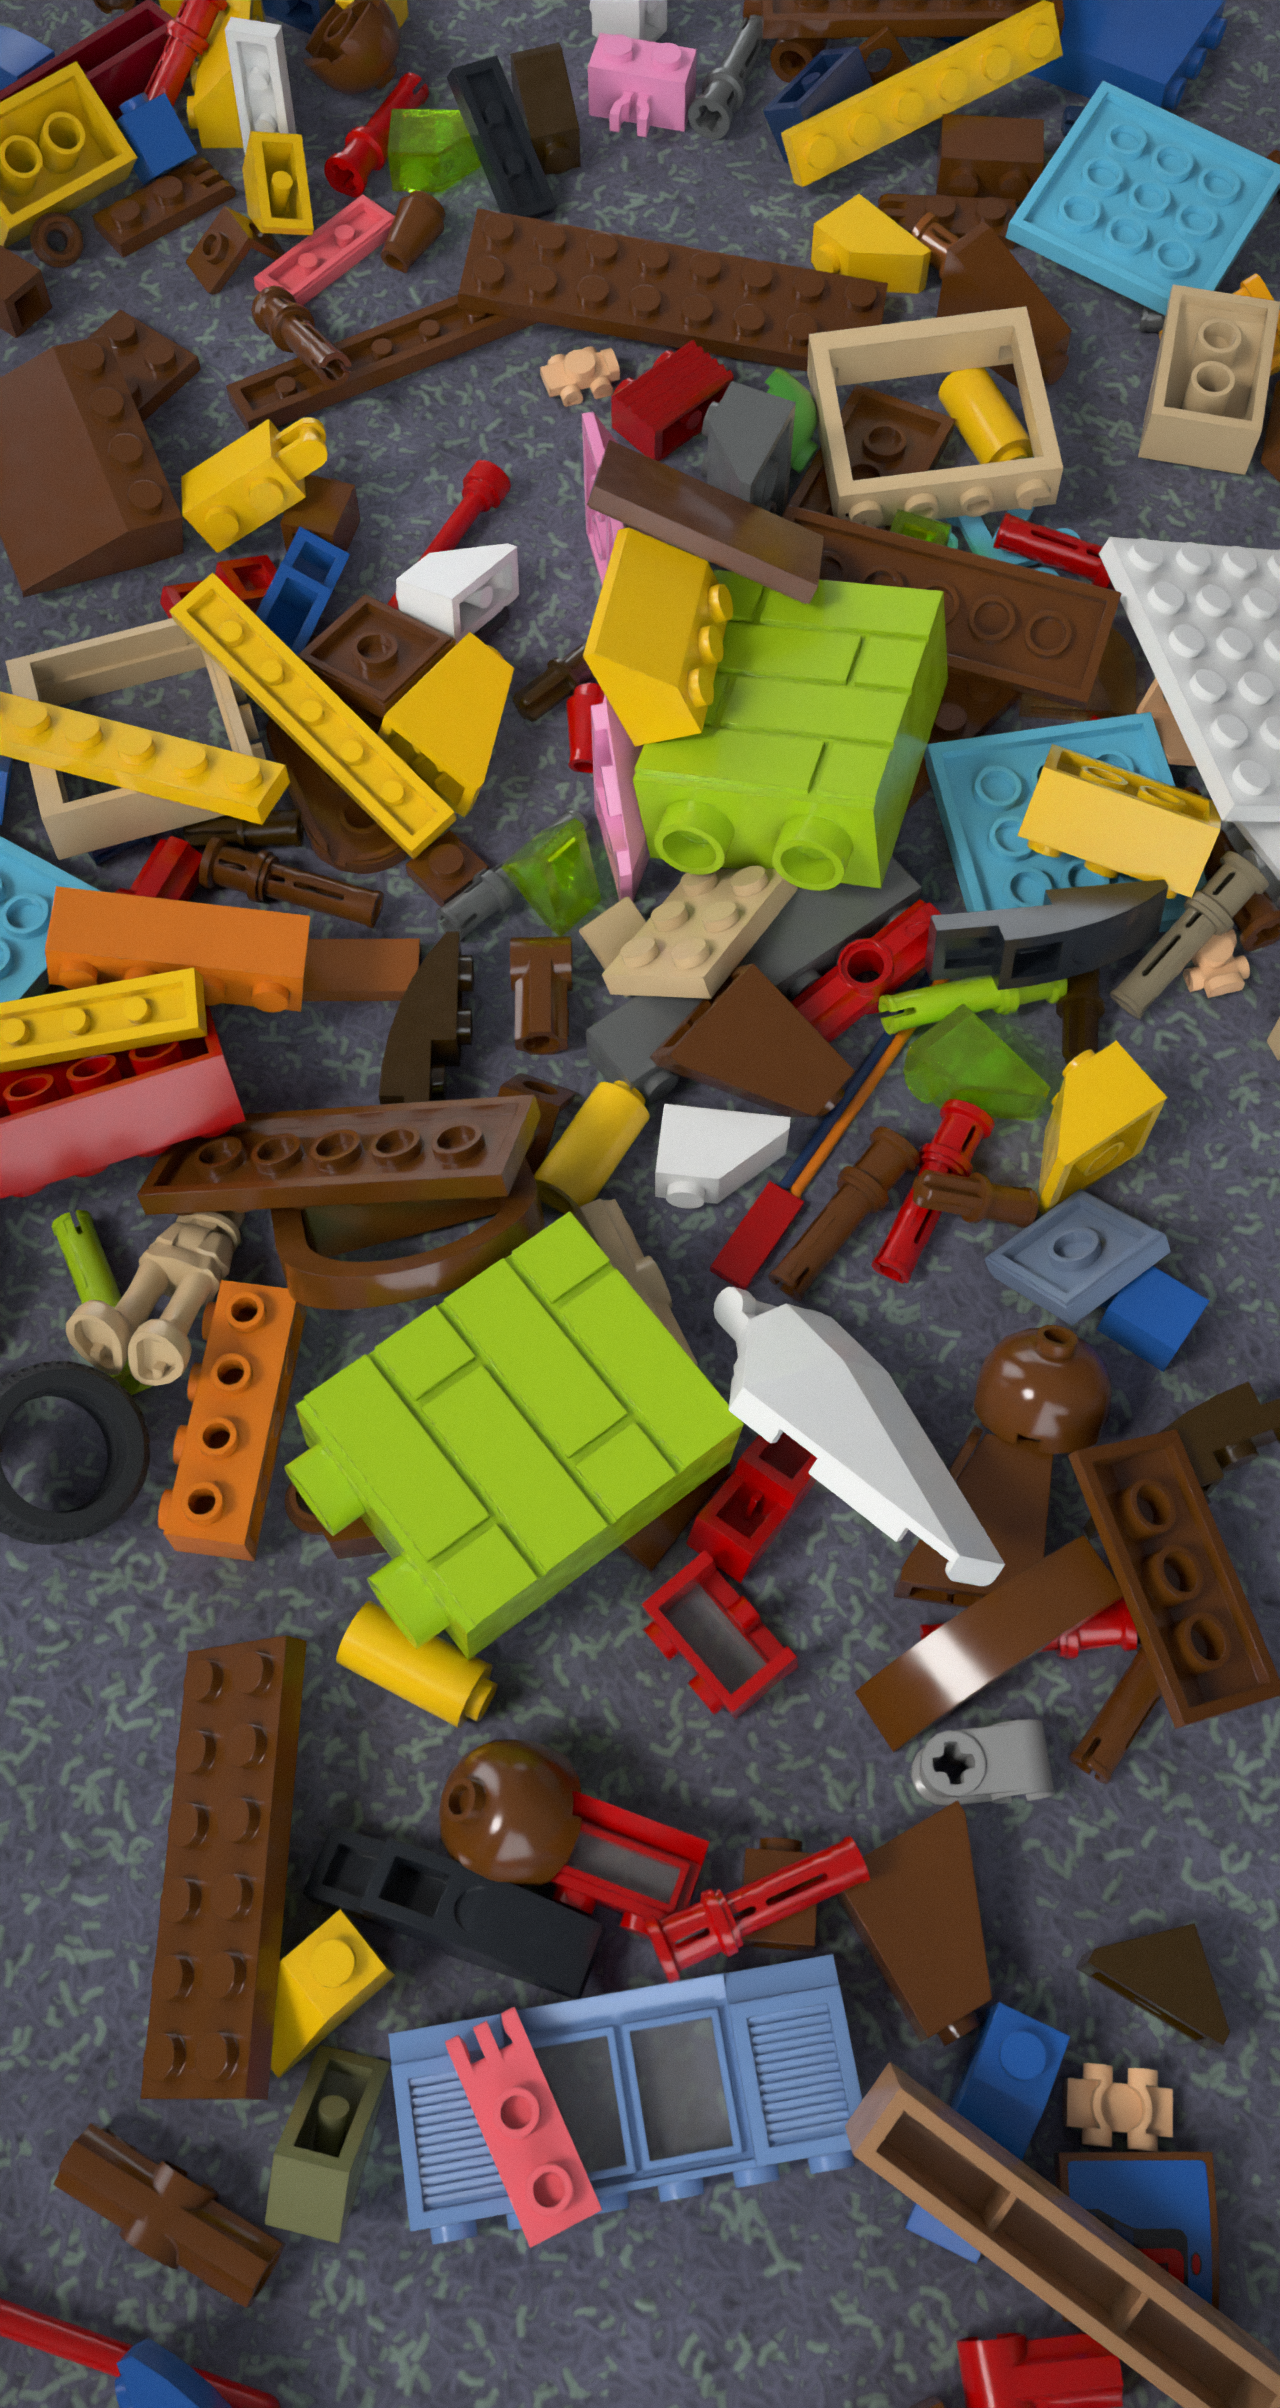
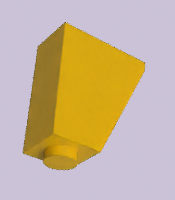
[378,632,514,817]

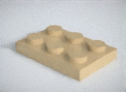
[602,866,798,999]

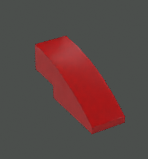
[686,1432,817,1583]

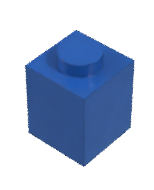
[115,92,197,185]
[1096,1266,1210,1372]

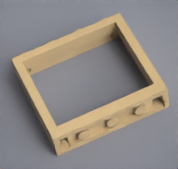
[807,306,1063,528]
[5,618,266,860]

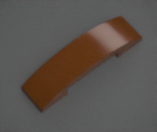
[855,1535,1123,1752]

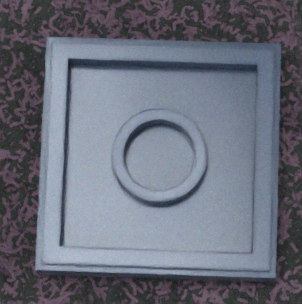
[984,1189,1171,1326]

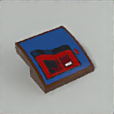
[1054,2152,1219,2322]

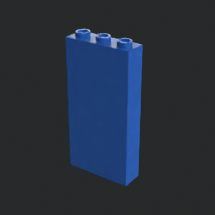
[937,0,1228,110]

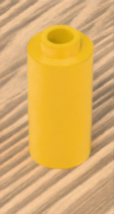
[938,367,1034,464]
[534,1081,650,1215]
[336,1601,498,1728]

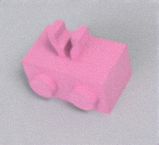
[588,33,697,137]

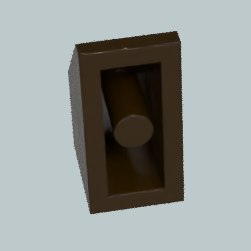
[510,42,581,175]

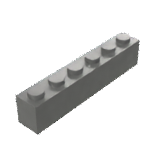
[586,856,922,1102]

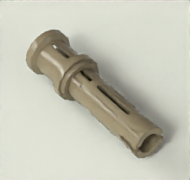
[1109,851,1269,1019]

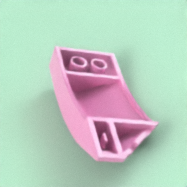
[582,412,678,902]

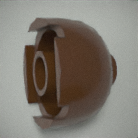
[303,0,401,95]
[974,1325,1112,1454]
[438,1739,582,1888]

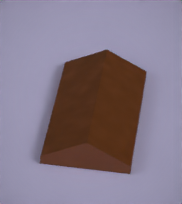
[1068,1429,1280,1729]

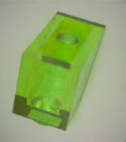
[388,109,482,193]
[903,1003,1051,1121]

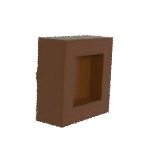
[405,830,489,907]

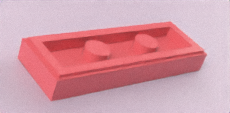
[253,194,394,305]

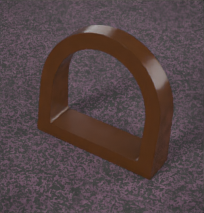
[270,1157,546,1310]

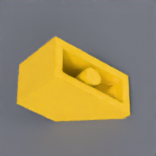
[242,131,314,235]
[811,194,931,294]
[270,1909,395,2078]

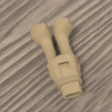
[66,1211,245,1386]

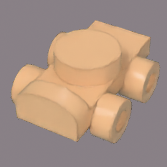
[540,346,620,407]
[1183,927,1250,998]
[1062,2063,1173,2152]

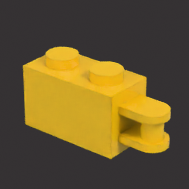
[181,417,328,553]

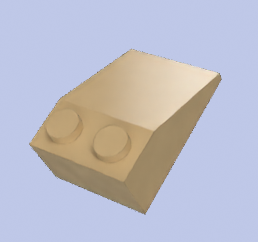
[1138,284,1280,475]

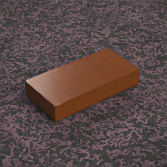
[302,938,422,1001]

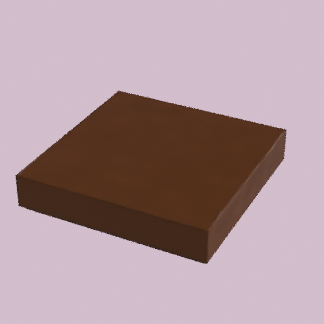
[297,594,456,719]

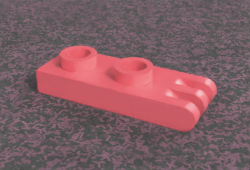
[445,2006,603,2248]

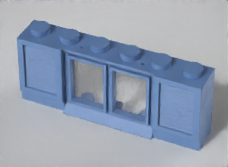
[388,1954,862,2245]

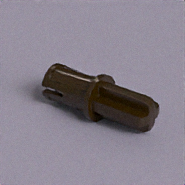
[512,640,595,722]
[183,808,304,851]
[1056,968,1105,1065]

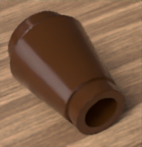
[381,190,446,273]

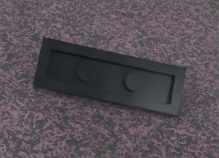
[446,55,557,219]

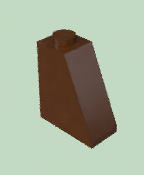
[936,221,1072,389]
[649,963,855,1118]
[894,1434,1053,1608]
[836,1800,992,2047]

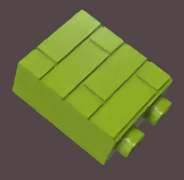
[633,570,948,891]
[284,1211,744,1660]

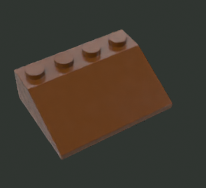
[0,334,184,597]

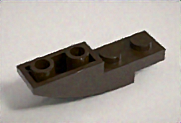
[379,931,474,1105]
[1083,1381,1280,1540]

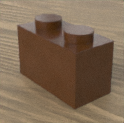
[936,114,1044,202]

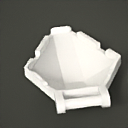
[714,1287,1005,1586]

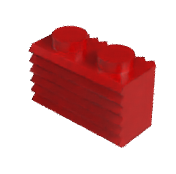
[611,340,734,462]

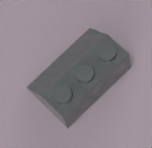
[701,381,796,571]

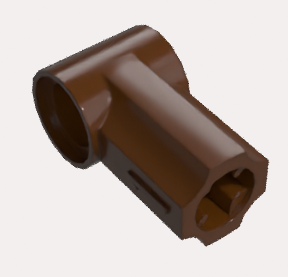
[510,936,573,1055]

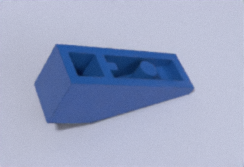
[904,2002,1071,2264]

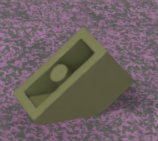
[265,2045,391,2244]

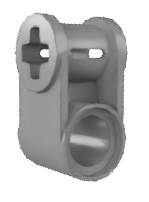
[911,1719,1055,1806]

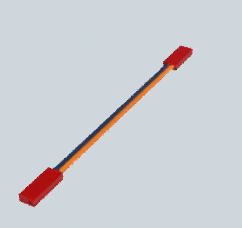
[710,715,1101,1290]

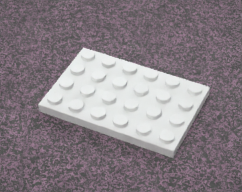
[1099,537,1280,822]

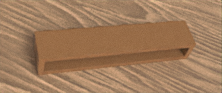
[845,2062,1280,2408]

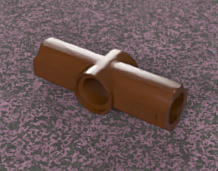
[53,2123,286,2308]

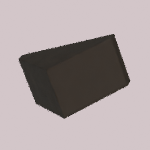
[1076,1923,1230,2050]

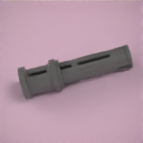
[688,15,769,139]

